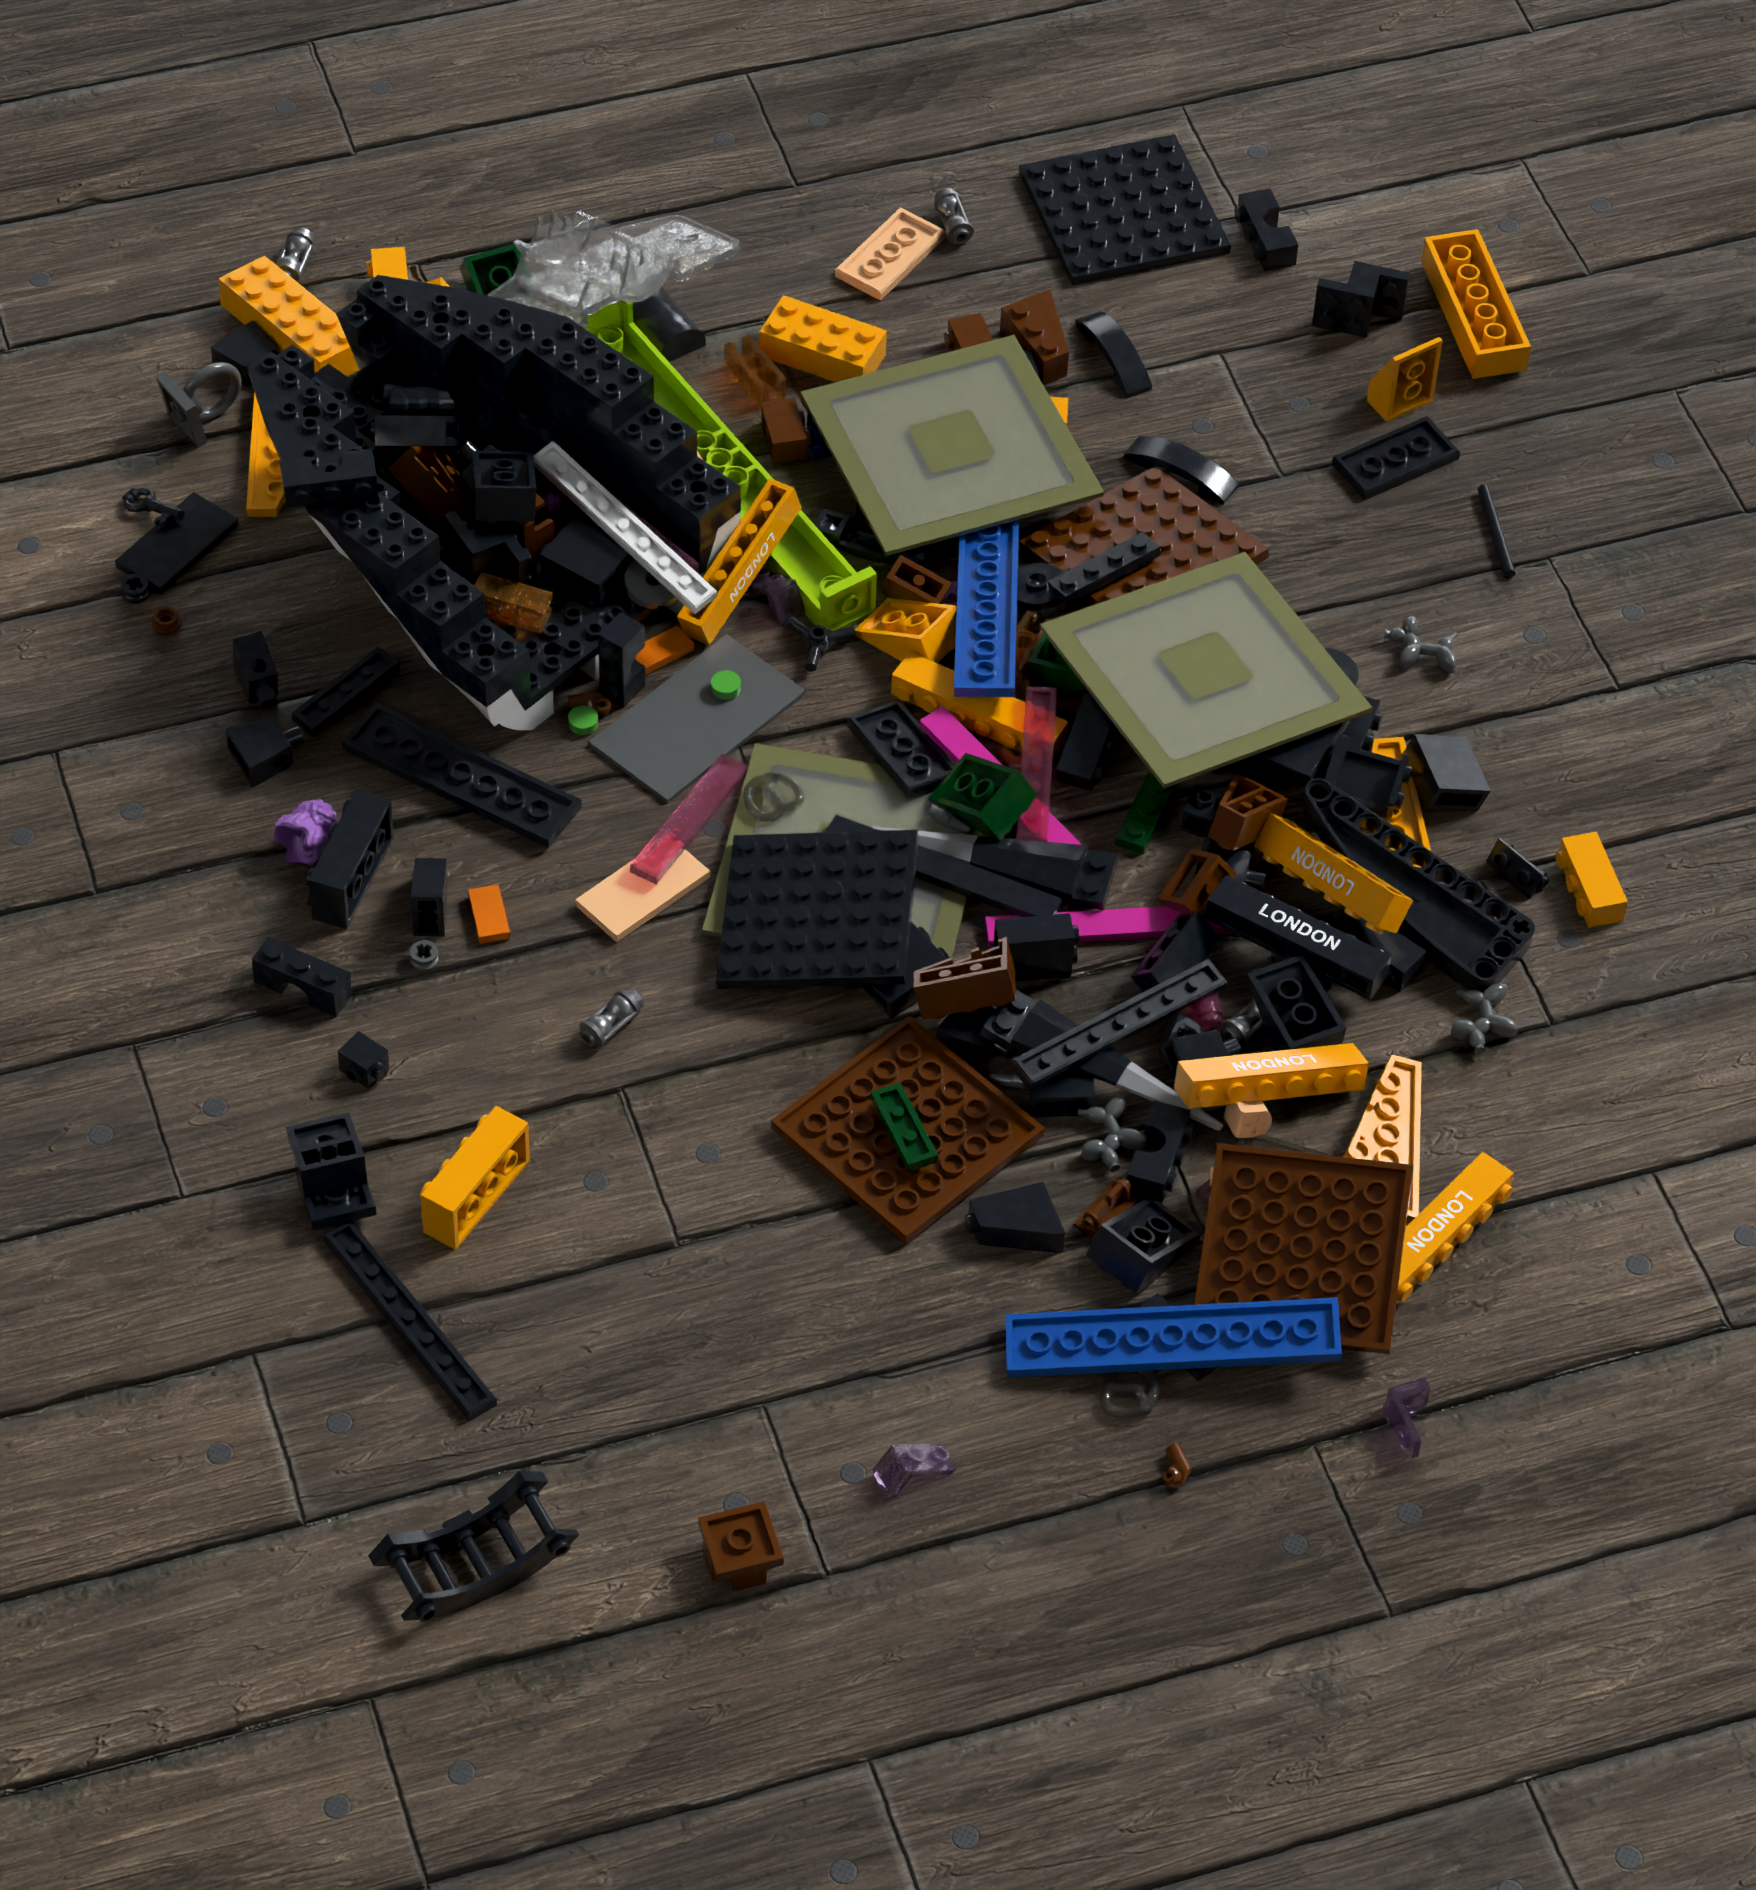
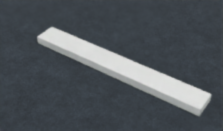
[533,441,717,614]

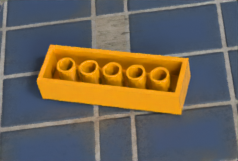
[1421,229,1531,379]
[218,256,359,376]

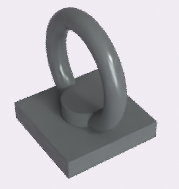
[156,362,241,448]

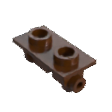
[1073,1178,1138,1239]

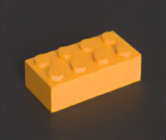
[759,295,887,382]
[420,1106,530,1250]

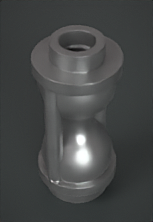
[934,188,974,244]
[276,227,314,282]
[579,987,644,1048]
[1221,998,1264,1047]

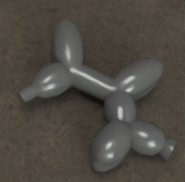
[1384,616,1458,674]
[1451,983,1518,1054]
[1078,1094,1147,1172]

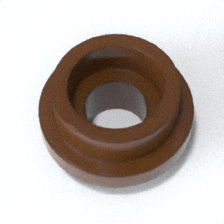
[151,606,182,635]

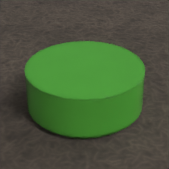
[711,670,741,700]
[568,705,598,735]

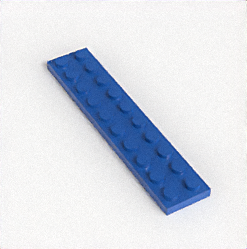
[954,520,1019,698]
[1005,1298,1342,1378]

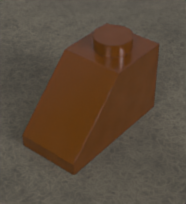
[882,555,952,604]

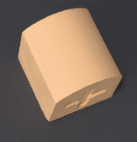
[1223,1101,1272,1138]

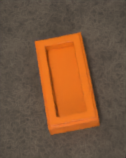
[634,625,694,675]
[468,884,510,944]

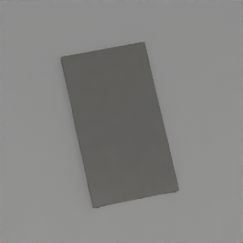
[588,634,806,804]

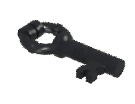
[122,488,185,528]

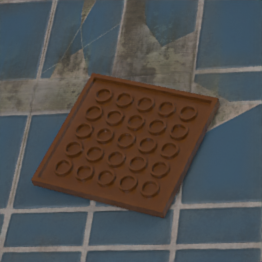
[1019,466,1269,606]
[771,1016,1045,1244]
[1194,1143,1413,1355]

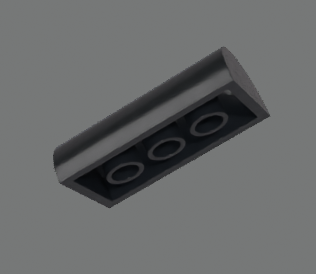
[597,261,706,362]

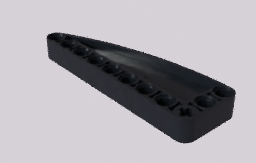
[1302,778,1535,993]

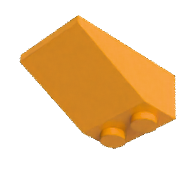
[1367,337,1443,422]
[855,598,957,664]

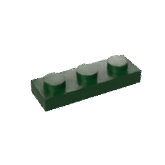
[1115,773,1176,855]
[870,1082,938,1172]

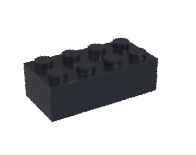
[306,789,394,929]

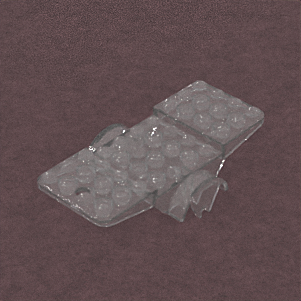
[488,210,741,328]

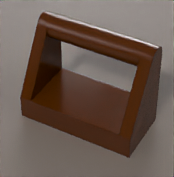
[1156,848,1236,918]

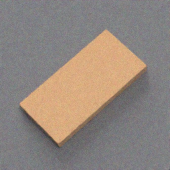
[835,207,946,301]
[575,835,710,942]

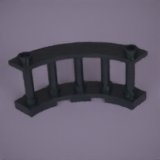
[368,1470,579,1622]

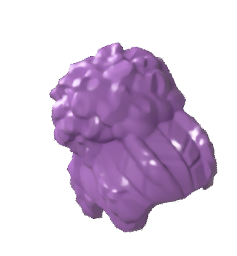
[273,799,337,866]

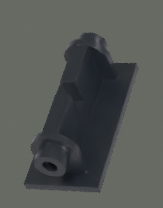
[1486,837,1549,899]

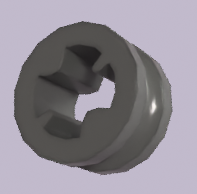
[410,940,439,972]

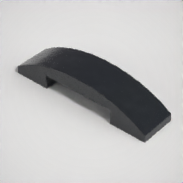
[1075,311,1152,398]
[1124,436,1238,505]
[814,508,932,565]

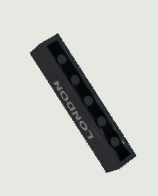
[1205,875,1391,1000]

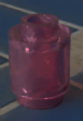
[1189,992,1224,1033]

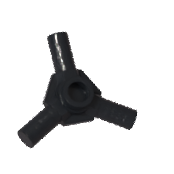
[786,616,856,672]

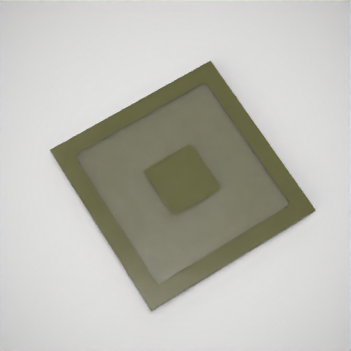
[800,335,1104,556]
[1040,552,1373,788]
[702,743,982,958]

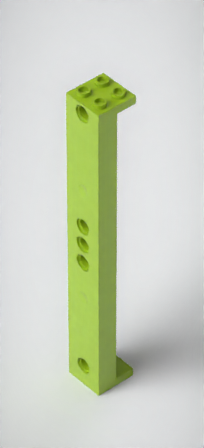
[578,295,877,631]

